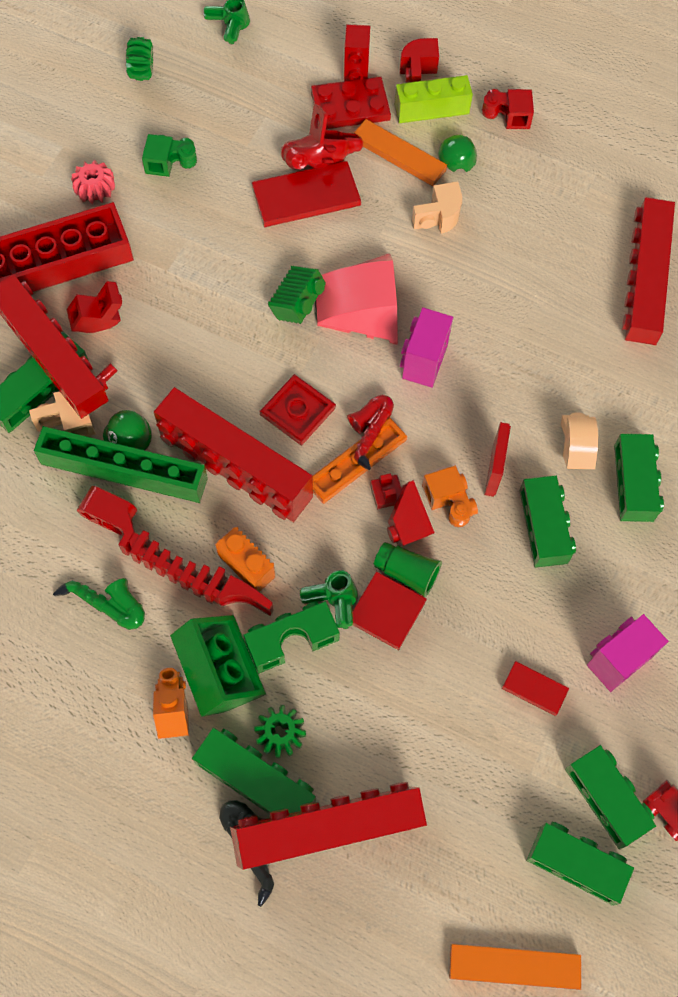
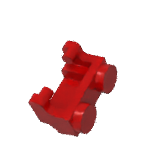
[642,780,678,841]

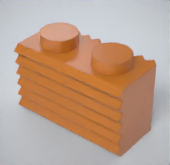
[215,527,275,592]

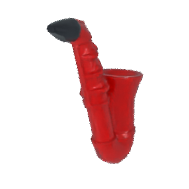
[347,395,394,470]

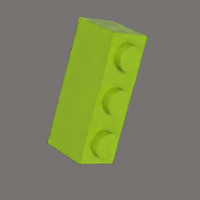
[394,75,473,124]

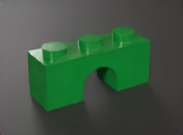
[243,601,340,674]

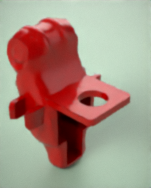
[281,104,363,170]

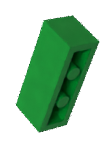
[614,434,664,522]
[519,475,576,568]
[565,745,656,850]
[526,822,634,906]

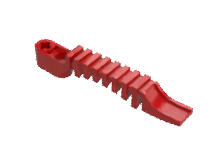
[77,486,274,616]

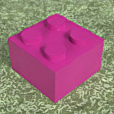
[400,307,454,388]
[587,614,669,693]

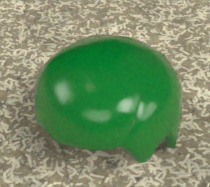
[438,135,477,172]

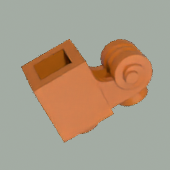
[422,465,478,527]
[153,668,189,739]

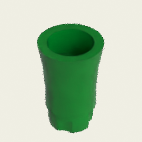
[373,542,442,597]

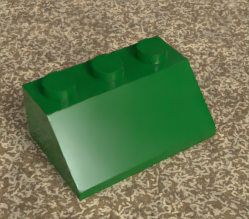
[170,615,266,717]

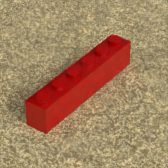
[622,197,675,345]
[0,274,109,419]
[230,782,427,870]

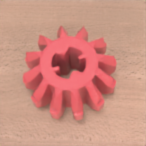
[71,159,115,204]

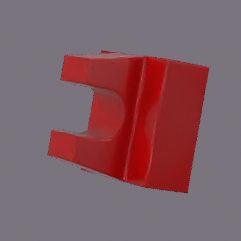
[370,473,402,510]

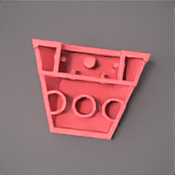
[316,253,398,345]

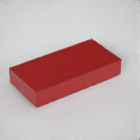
[502,661,569,716]

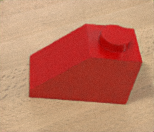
[387,480,435,547]

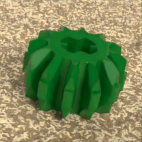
[126,37,154,81]
[254,705,306,758]

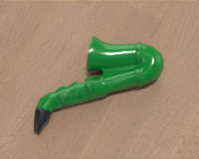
[53,578,145,630]

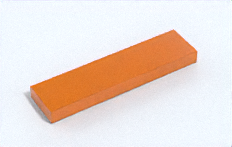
[354,119,447,186]
[313,417,407,504]
[449,944,581,990]

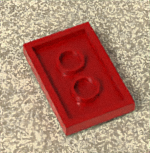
[311,76,391,129]

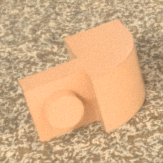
[412,182,462,233]
[29,392,96,437]
[561,413,598,469]

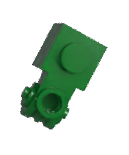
[142,134,197,177]

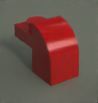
[400,38,439,83]
[66,281,122,333]

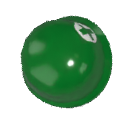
[103,410,152,451]

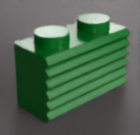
[268,266,326,324]

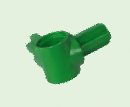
[204,0,250,45]
[300,570,358,629]

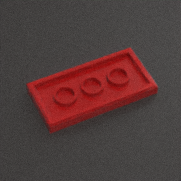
[252,161,361,227]

